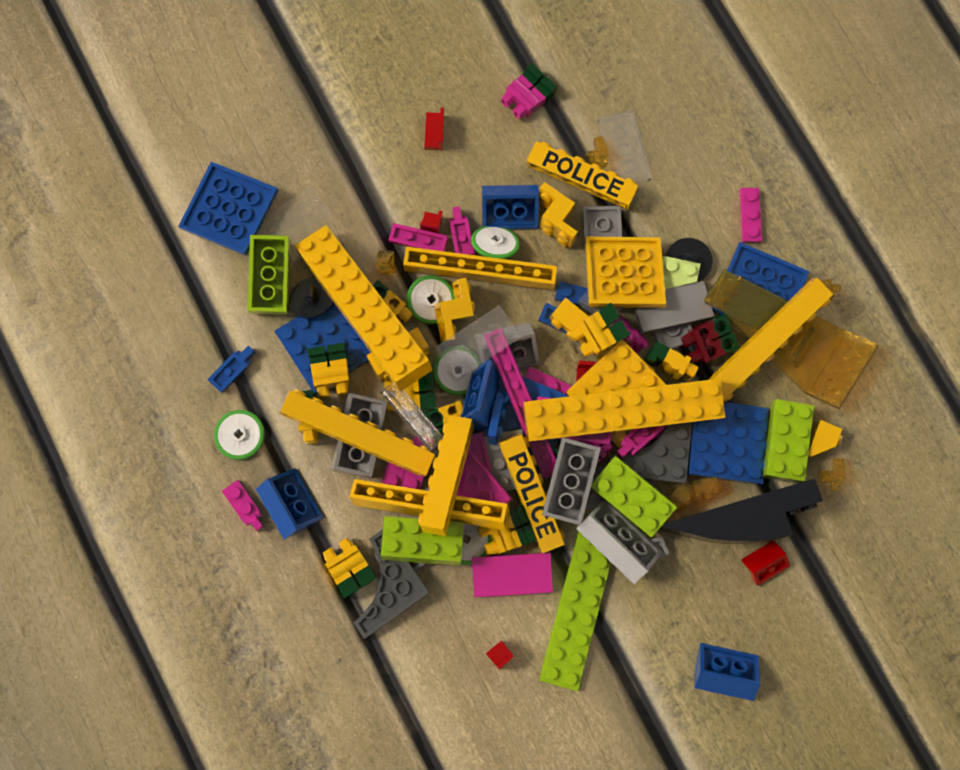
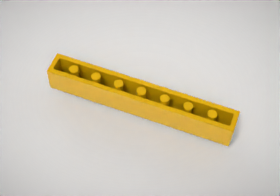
[403,247,557,290]
[708,278,833,403]
[279,389,435,477]
[349,479,510,531]

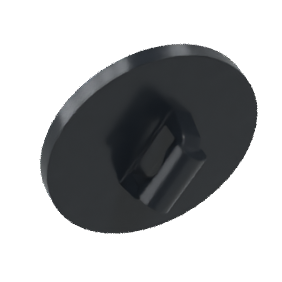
[666,238,713,282]
[289,277,334,319]

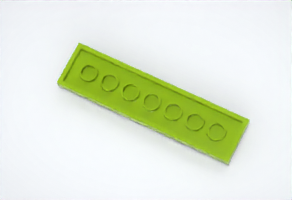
[539,531,611,691]

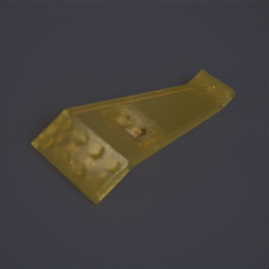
[704,270,879,410]

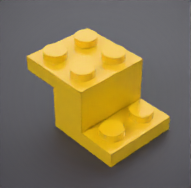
[539,182,578,249]
[434,278,475,343]

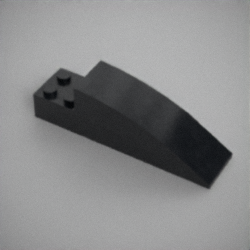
[659,478,823,544]

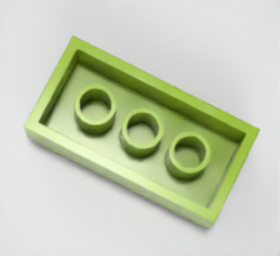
[248,235,291,315]
[763,399,814,484]
[591,455,677,538]
[381,516,464,566]

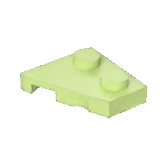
[662,256,700,289]

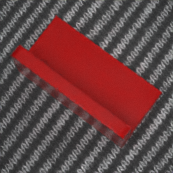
[424,108,445,150]
[741,541,790,586]

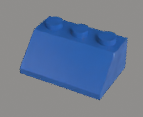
[482,185,539,229]
[461,359,500,431]
[256,468,324,540]
[694,643,760,701]

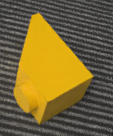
[808,420,843,458]

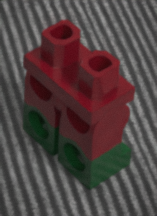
[681,314,740,363]

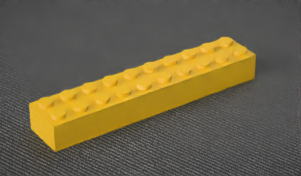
[294,225,433,392]
[523,379,725,441]

